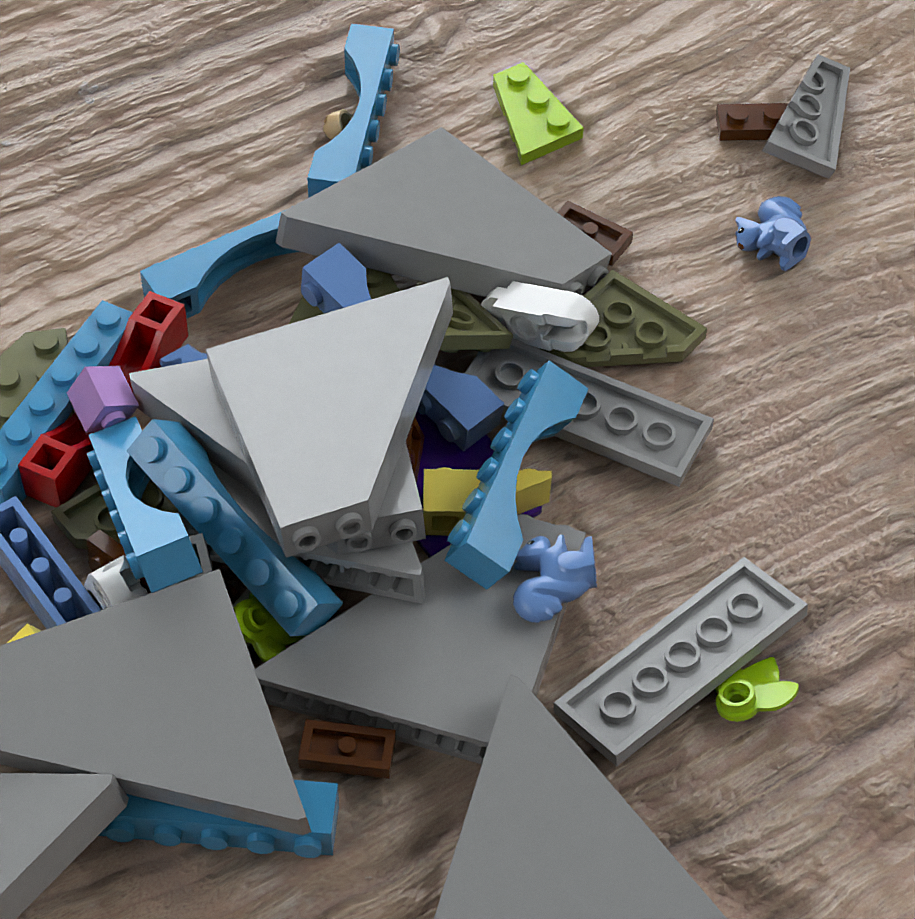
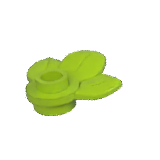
[233,592,305,663]
[715,657,799,722]

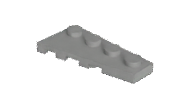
[762,54,850,179]

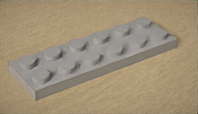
[464,338,714,487]
[554,557,808,767]

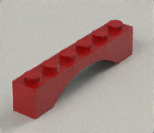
[18,291,189,508]

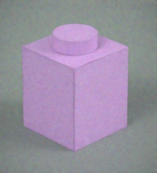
[67,366,139,432]

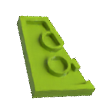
[493,62,584,165]

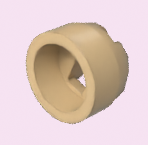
[323,109,352,140]

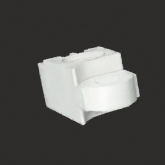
[481,281,599,352]
[84,555,148,610]

